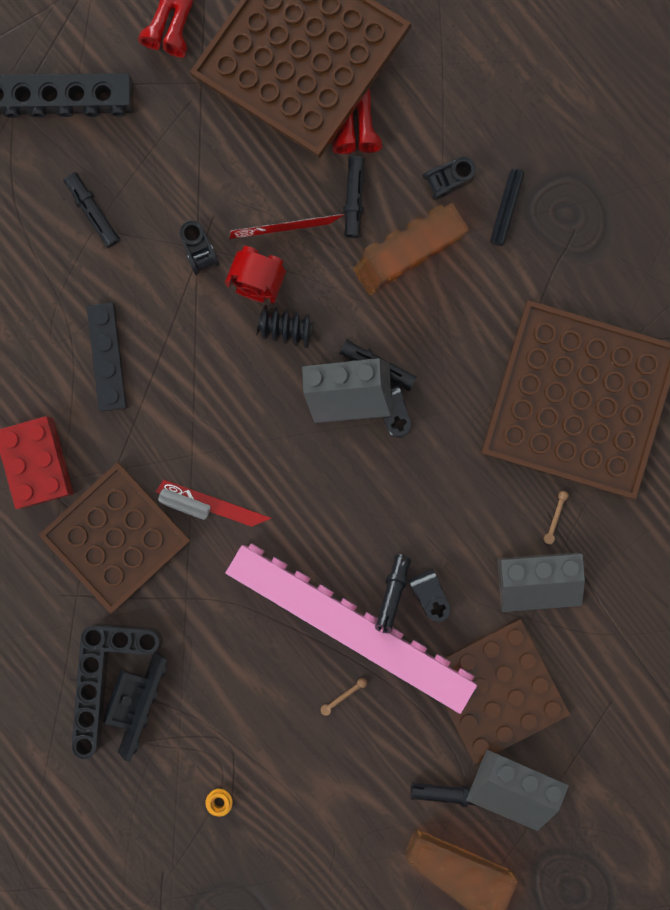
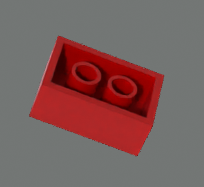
[0,416,74,509]

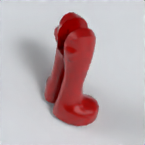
[138,0,194,58]
[332,89,382,154]

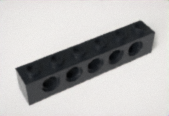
[0,73,133,118]

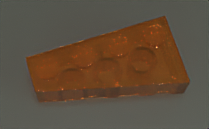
[353,203,469,296]
[405,829,518,910]

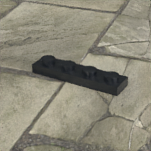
[86,302,127,412]

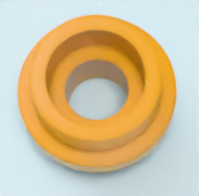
[206,789,233,817]

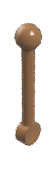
[543,491,569,544]
[321,678,368,716]

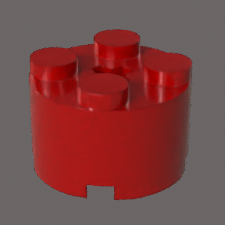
[225,246,286,304]

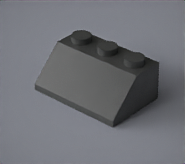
[302,358,392,423]
[497,552,585,612]
[466,750,569,831]

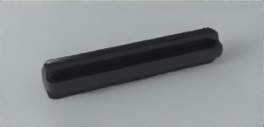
[490,168,524,246]

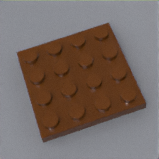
[38,462,191,614]
[444,618,570,764]

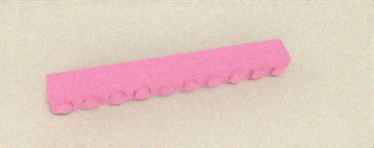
[226,543,477,714]

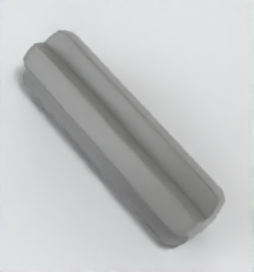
[158,489,210,520]

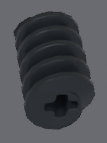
[256,305,314,349]

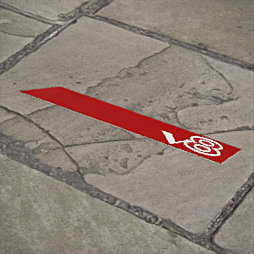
[229,214,345,239]
[155,479,272,527]

